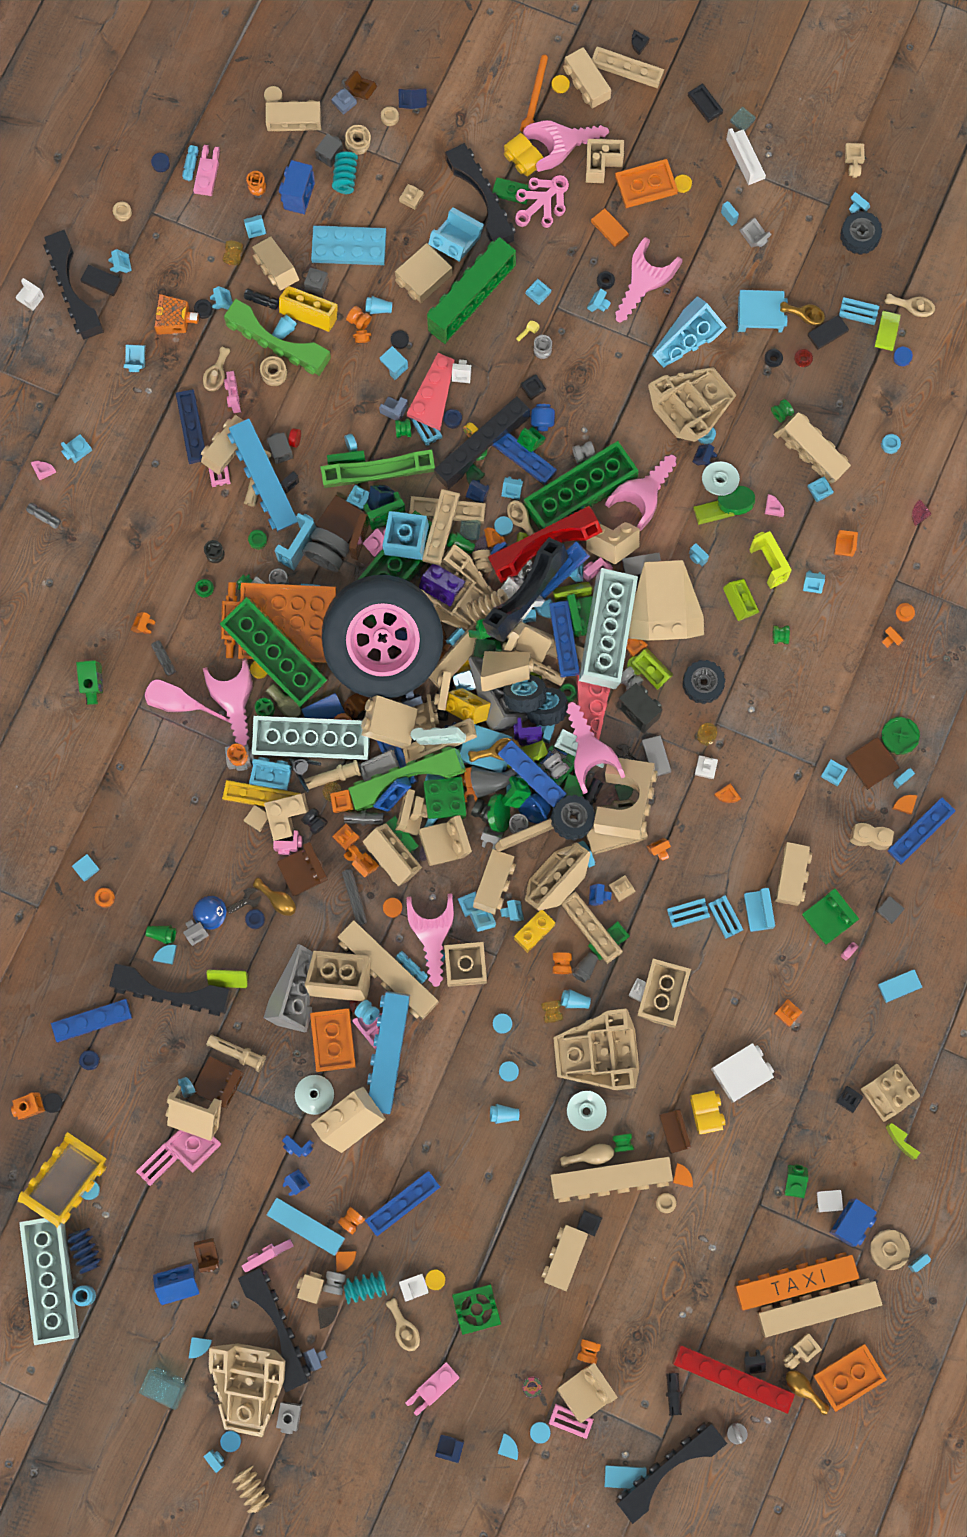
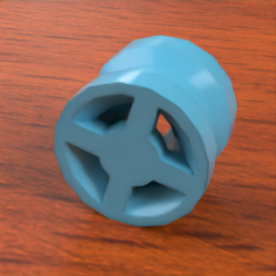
[355,1000,380,1025]

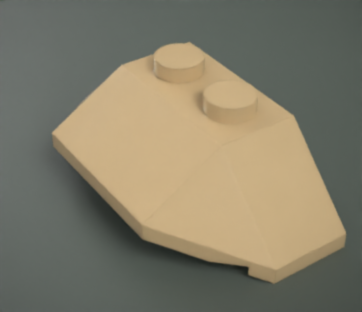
[525,843,591,911]

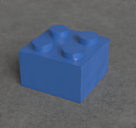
[279,160,315,215]
[829,1199,877,1247]

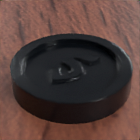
[391,330,409,349]
[42,1093,63,1113]

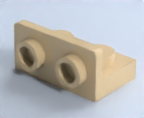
[413,694,439,730]

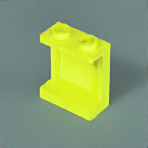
[750,531,792,589]

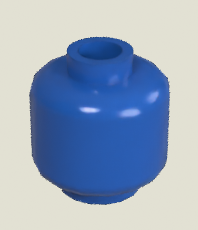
[531,404,555,431]

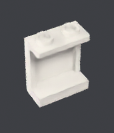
[711,1043,774,1103]

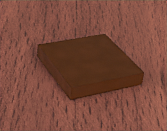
[315,495,365,544]
[349,513,369,560]
[845,737,900,790]

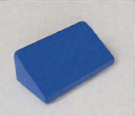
[301,693,345,719]
[373,777,411,812]

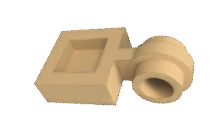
[845,143,865,178]
[783,1333,822,1370]

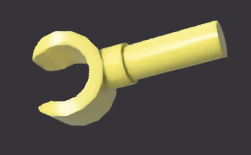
[516,321,540,342]

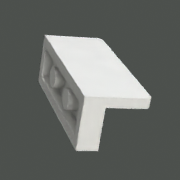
[726,128,766,185]

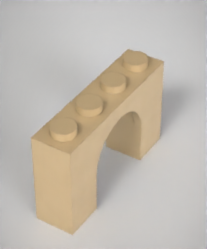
[594,758,658,840]

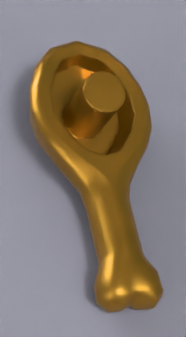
[780,301,825,325]
[468,738,520,762]
[253,878,296,916]
[786,1370,830,1415]

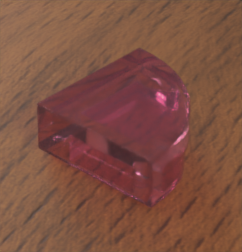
[912,500,931,526]

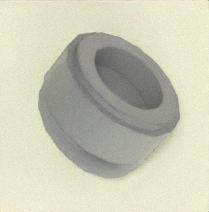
[727,1423,748,1444]

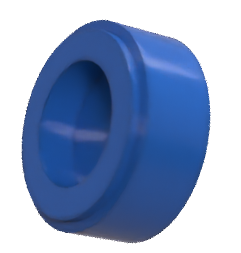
[893,347,913,366]

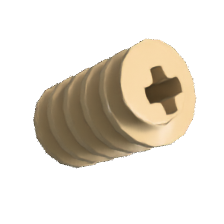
[466,589,508,623]
[232,1465,272,1513]

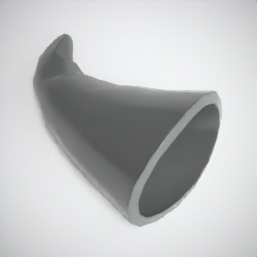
[470,766,517,798]

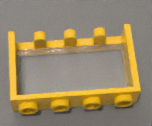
[18,1132,107,1228]

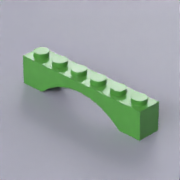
[224,299,331,376]
[320,450,435,488]
[348,747,466,812]

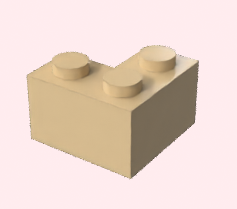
[586,139,624,183]
[586,522,640,564]
[264,793,309,841]

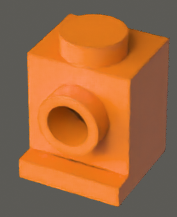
[11,1092,45,1120]

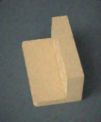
[396,789,426,835]

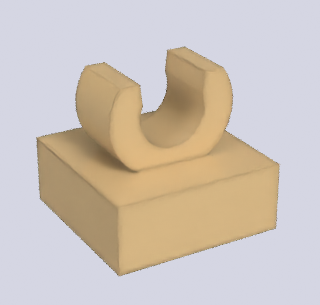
[399,184,424,210]
[409,796,427,821]
[609,875,636,902]

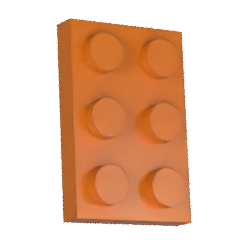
[615,159,678,208]
[310,1008,356,1072]
[813,1344,887,1412]

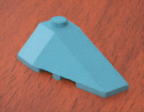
[652,296,727,367]

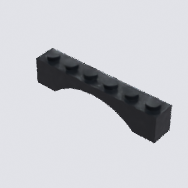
[445,143,516,244]
[43,229,104,340]
[434,396,531,490]
[482,537,569,642]
[109,964,231,1016]
[238,1268,311,1392]
[615,1422,727,1524]

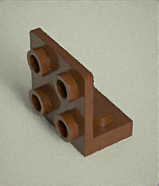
[277,842,328,896]
[194,1056,245,1109]

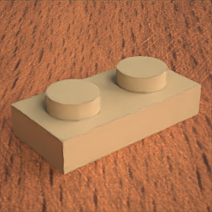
[434,671,451,711]

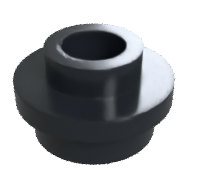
[597,271,615,290]
[764,349,783,368]

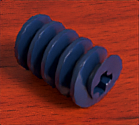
[67,1228,102,1274]

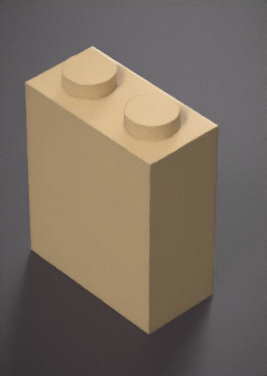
[395,243,453,303]
[361,695,418,748]

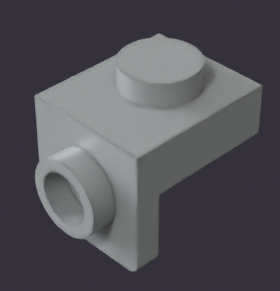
[739,218,771,247]

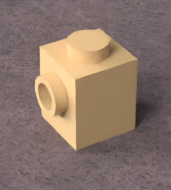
[297,1271,325,1304]

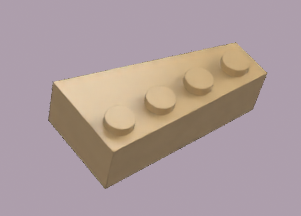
[773,412,851,484]

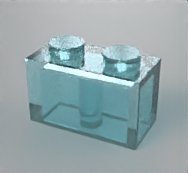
[138,1367,188,1410]

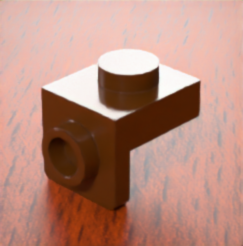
[345,70,377,100]
[342,693,370,720]
[194,1238,219,1273]

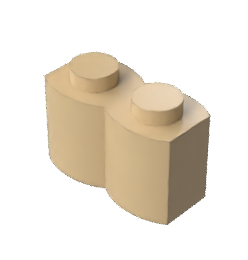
[850,823,894,850]

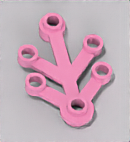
[515,175,569,228]

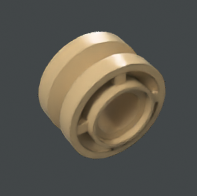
[345,125,371,155]
[260,356,287,386]

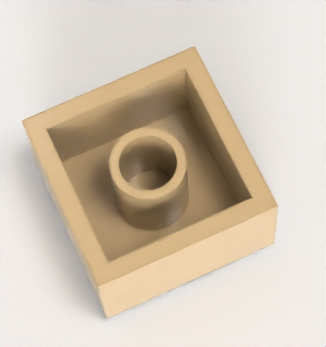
[444,942,487,987]

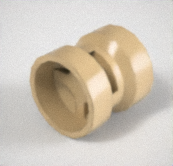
[472,550,493,573]

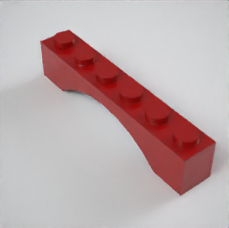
[488,506,602,583]
[672,1344,795,1414]

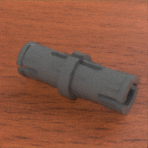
[344,810,384,826]

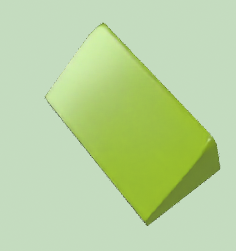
[693,501,734,525]
[723,579,759,621]
[552,582,592,602]
[631,648,673,690]
[507,741,548,768]
[207,970,248,988]

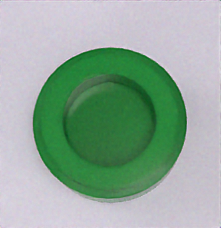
[248,530,268,550]

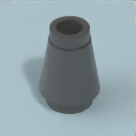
[572,952,598,983]

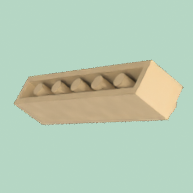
[338,920,439,1020]
[550,1157,673,1203]
[757,1278,882,1337]

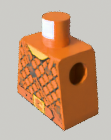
[154,294,199,335]

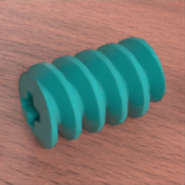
[332,152,358,194]
[344,1271,387,1304]

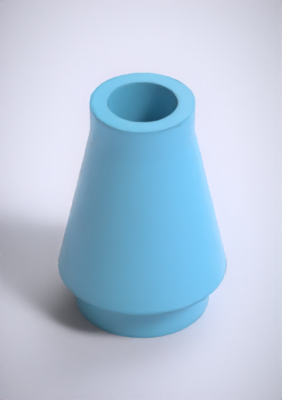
[365,296,392,314]
[272,315,297,340]
[561,989,591,1009]
[490,1104,519,1124]

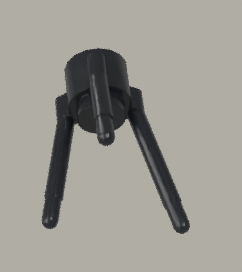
[289,757,321,793]

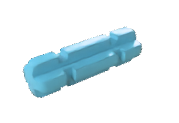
[182,145,199,181]
[395,951,428,984]

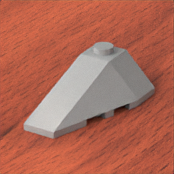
[468,657,528,731]
[264,944,313,1032]

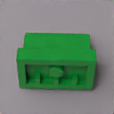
[566,594,593,638]
[424,777,466,819]
[802,889,859,945]

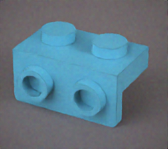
[249,757,292,791]

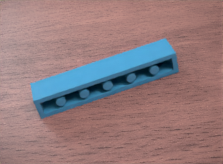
[227,419,298,532]
[367,991,410,1114]

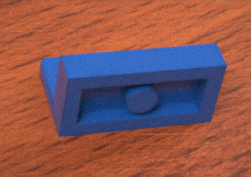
[153,1263,199,1305]

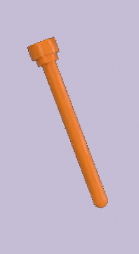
[520,54,548,132]

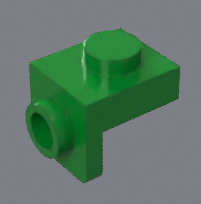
[517,427,546,452]
[501,776,531,808]
[784,1164,809,1198]

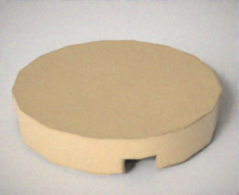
[869,1229,910,1270]

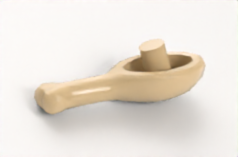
[885,294,935,317]
[203,346,230,392]
[507,500,535,536]
[560,1144,614,1167]
[386,1298,420,1351]

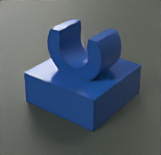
[588,884,612,906]
[282,1169,310,1196]

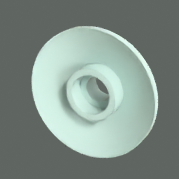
[702,461,740,496]
[295,1075,334,1115]
[567,1091,607,1131]

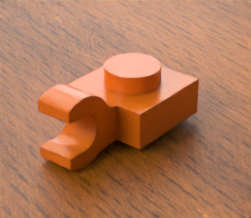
[461,768,478,803]
[344,845,379,877]

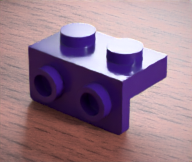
[419,564,466,606]
[513,717,542,745]

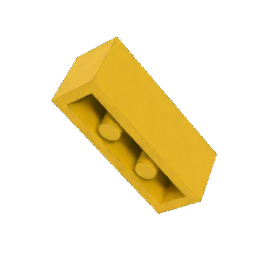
[279,286,338,332]

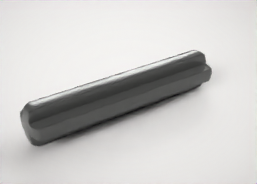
[342,869,367,925]

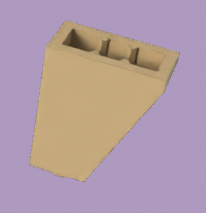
[481,651,534,691]

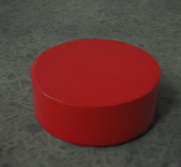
[288,428,301,448]

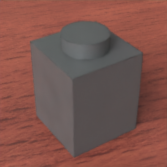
[315,133,344,168]
[304,267,329,298]
[267,432,293,464]

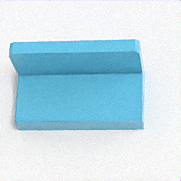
[744,888,775,932]

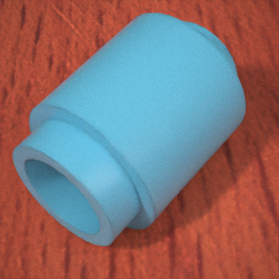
[72,1285,96,1306]

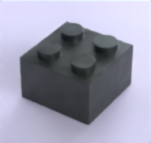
[617,683,662,734]

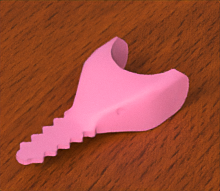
[523,120,609,172]
[615,237,682,323]
[605,455,676,531]
[203,658,253,746]
[145,680,229,723]
[566,702,626,794]
[407,893,454,987]

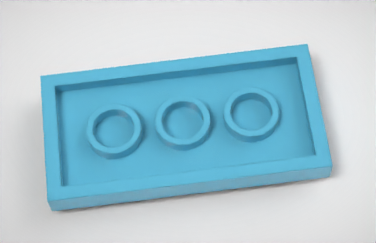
[311,226,386,265]

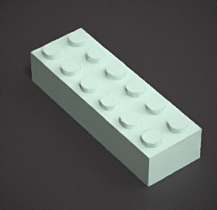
[578,568,638,689]
[252,716,370,760]
[19,1218,79,1345]

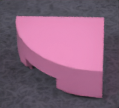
[31,461,56,480]
[765,494,784,517]
[841,942,859,961]

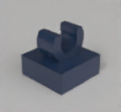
[692,444,717,466]
[465,480,489,503]

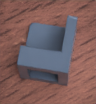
[379,397,408,421]

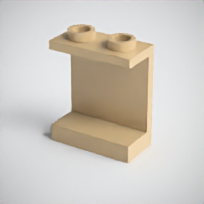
[166,1085,222,1141]

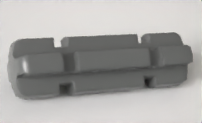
[26,502,61,528]
[151,640,176,676]

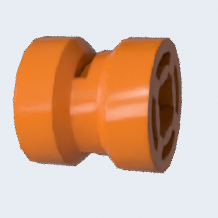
[247,171,266,196]
[346,306,372,330]
[227,743,248,766]
[552,953,572,974]
[338,1206,365,1235]
[577,1339,601,1364]

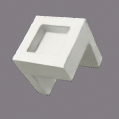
[16,278,44,310]
[816,1190,843,1212]
[399,1273,429,1301]

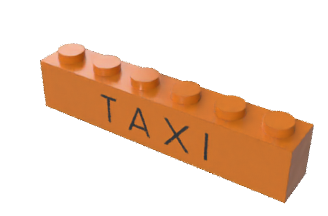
[734,1252,859,1310]

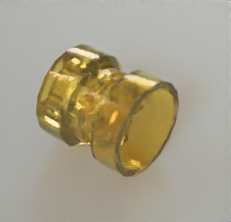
[222,240,243,265]
[697,723,718,746]
[541,1000,564,1023]

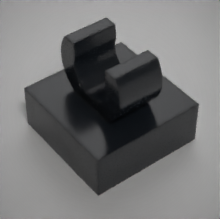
[835,1086,864,1113]
[744,1349,766,1375]

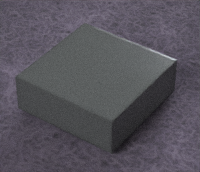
[876,896,905,924]

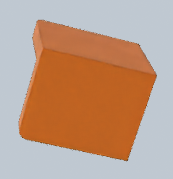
[834,530,858,557]

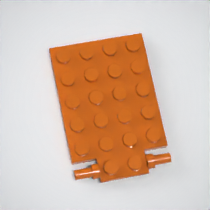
[221,582,336,663]

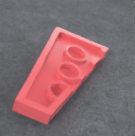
[407,353,455,431]
[576,669,611,740]

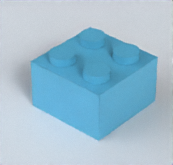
[382,511,429,560]

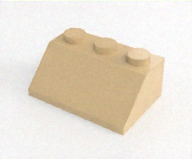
[305,951,371,1001]
[637,959,691,1028]
[311,1087,386,1153]

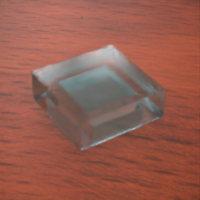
[730,107,756,131]
[460,520,481,540]

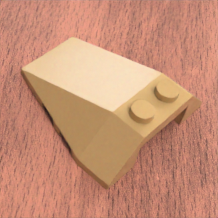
[648,367,736,442]
[418,544,493,630]
[628,560,704,640]
[554,1009,639,1090]
[209,1343,285,1437]

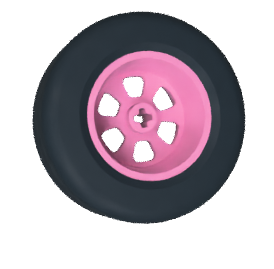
[322,575,443,698]

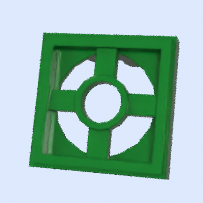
[363,492,406,530]
[452,1284,501,1335]

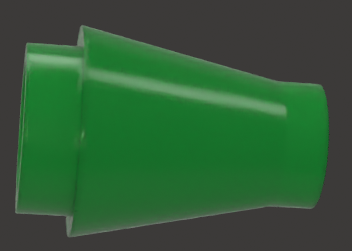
[446,532,475,554]
[146,925,176,945]

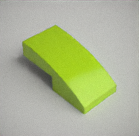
[875,311,901,351]
[886,1123,920,1160]

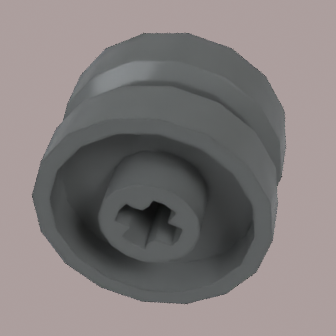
[302,528,350,572]

